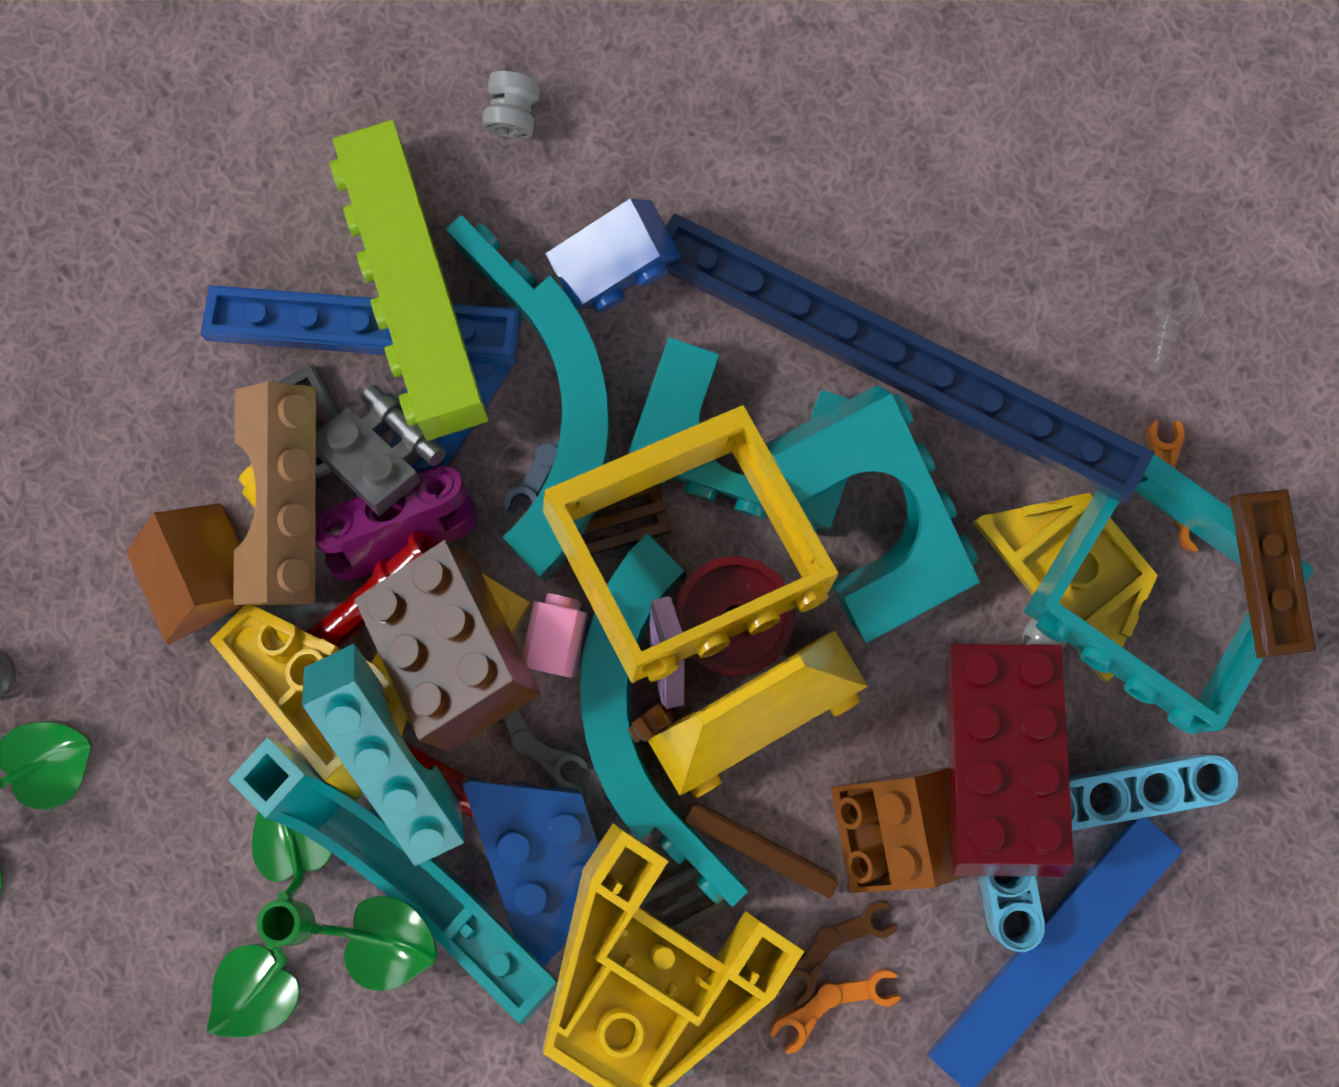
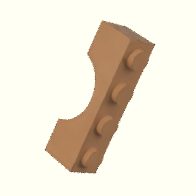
[233,382,316,606]

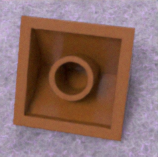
[126,503,244,645]

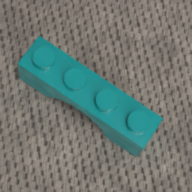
[302,644,464,866]

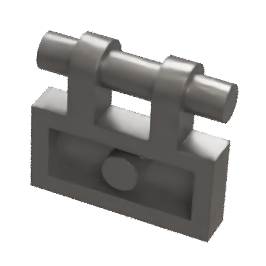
[316,385,446,516]

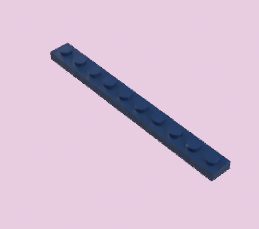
[666,213,1155,506]

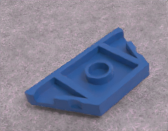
[461,777,598,965]

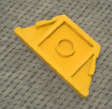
[972,492,1158,681]

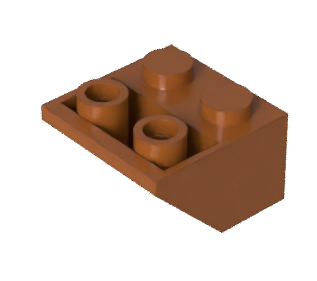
[830,767,967,893]

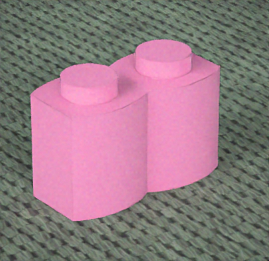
[522,593,589,678]

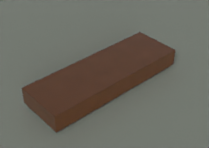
[1229,489,1316,659]
[684,801,839,899]

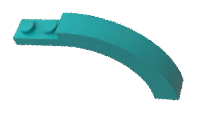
[446,215,611,583]
[580,533,749,907]
[228,737,558,1025]

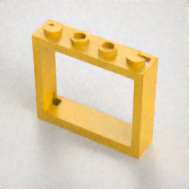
[543,405,838,683]

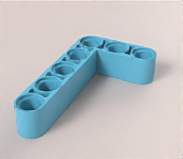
[978,753,1238,952]

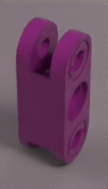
[315,466,478,581]

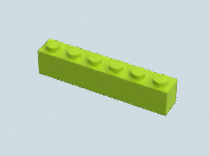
[329,119,489,441]

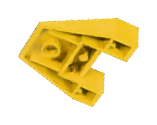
[648,630,868,799]
[542,823,804,1087]

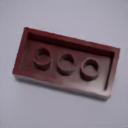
[945,644,1074,877]

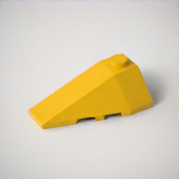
[209,605,407,799]

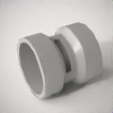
[481,71,541,139]

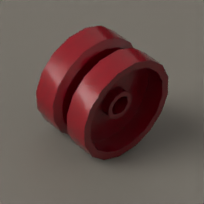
[675,556,795,676]

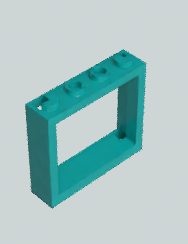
[1023,445,1314,735]

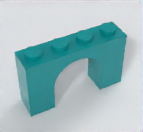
[628,337,849,532]
[766,385,980,643]

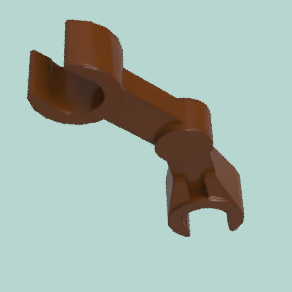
[627,701,678,743]
[779,900,898,1005]

